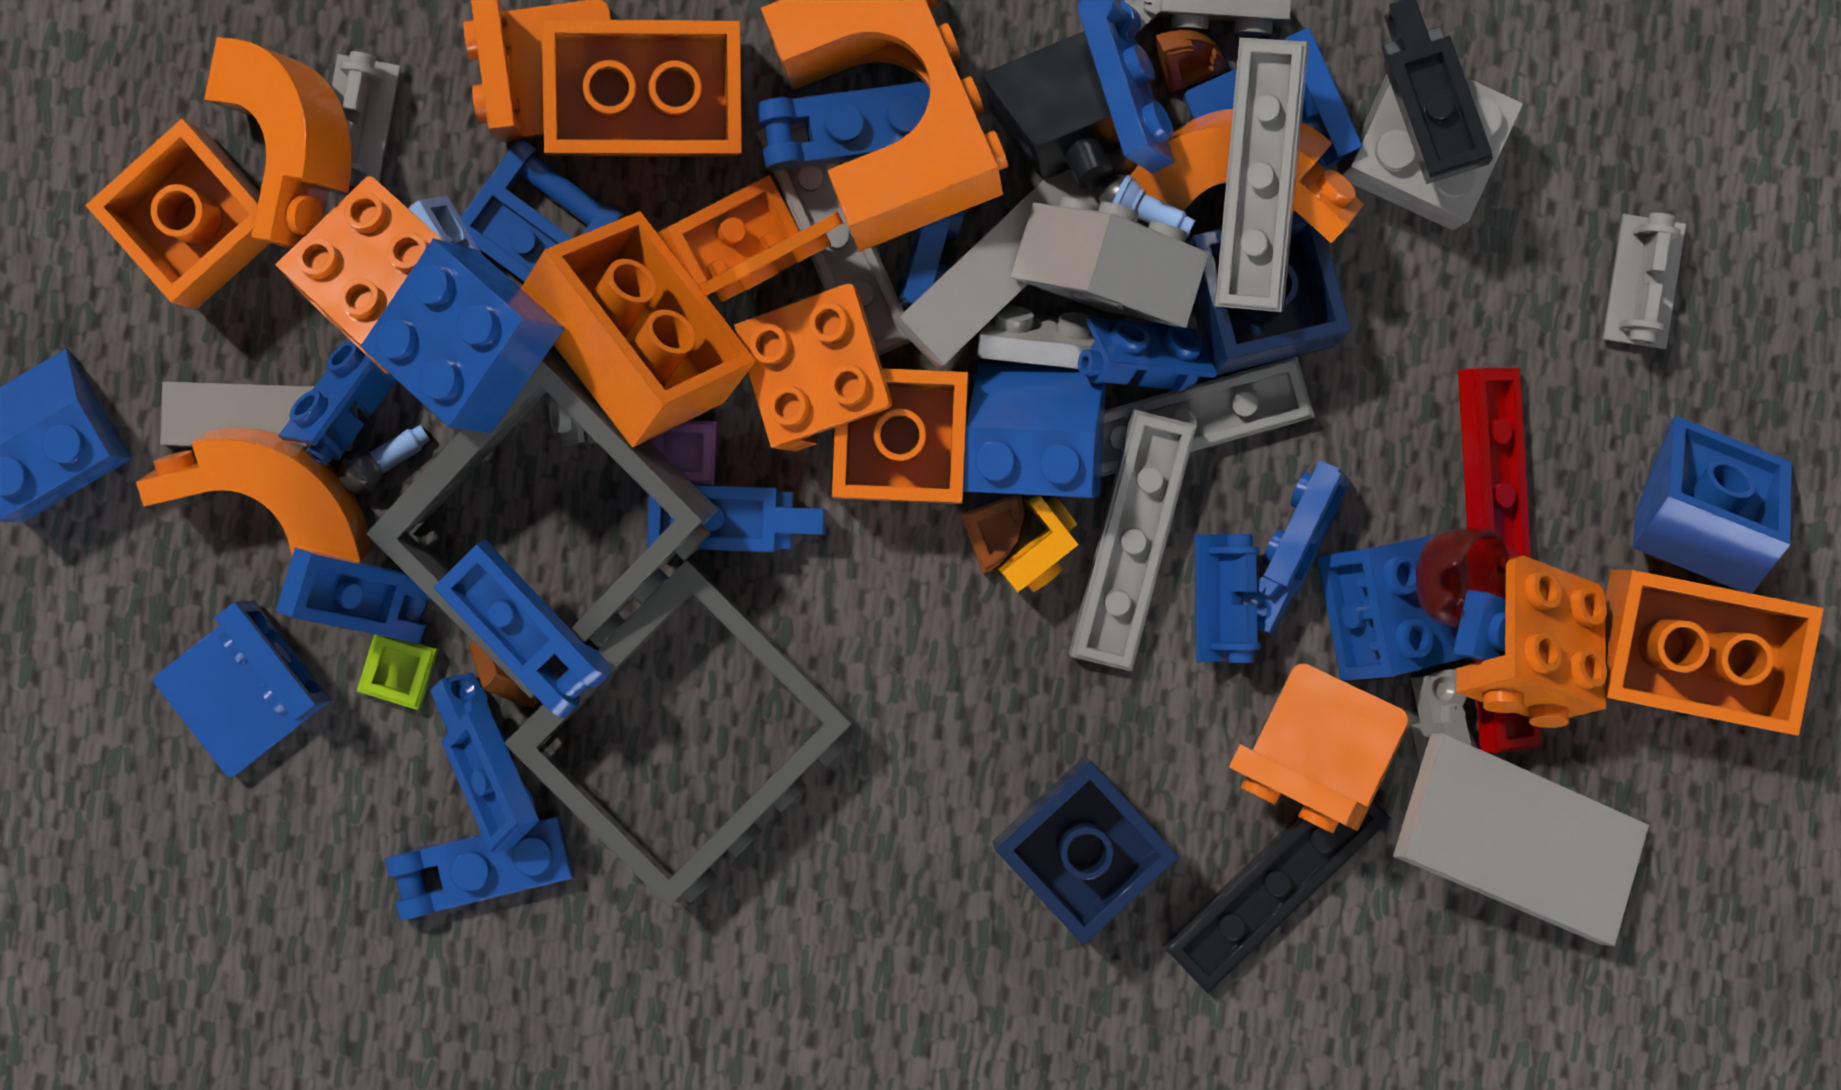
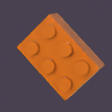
[542,19,742,157]
[521,211,756,448]
[1605,569,1824,736]

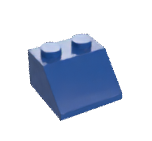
[0,349,133,522]
[963,362,1106,498]
[1632,416,1792,594]

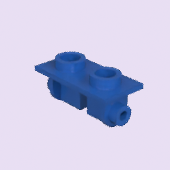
[1078,316,1218,392]
[278,340,398,466]
[1195,534,1261,663]

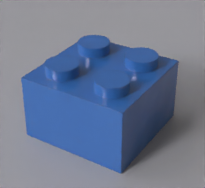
[361,238,565,433]

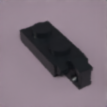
[1381,0,1493,184]

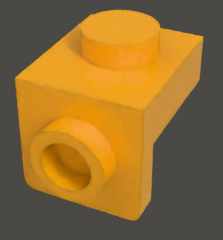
[997,495,1079,592]

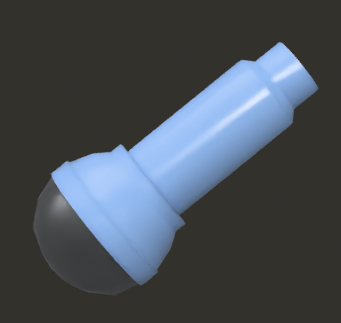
[1099,174,1196,238]

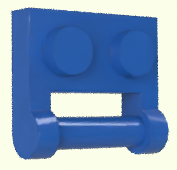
[460,139,626,282]

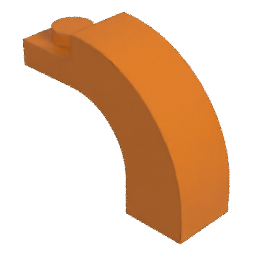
[204,37,352,249]
[1130,109,1364,243]
[136,428,373,562]

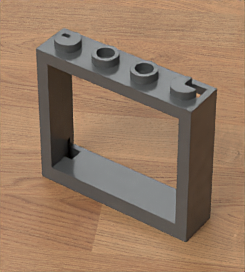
[366,346,718,698]
[504,560,853,907]

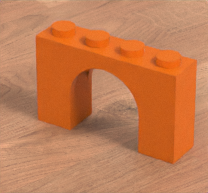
[761,0,1008,252]

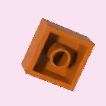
[85,118,270,310]
[832,369,968,504]

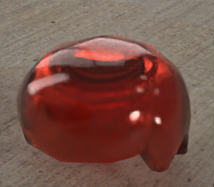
[1416,527,1509,628]

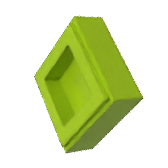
[357,634,439,710]

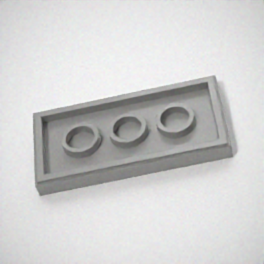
[1393,733,1649,946]

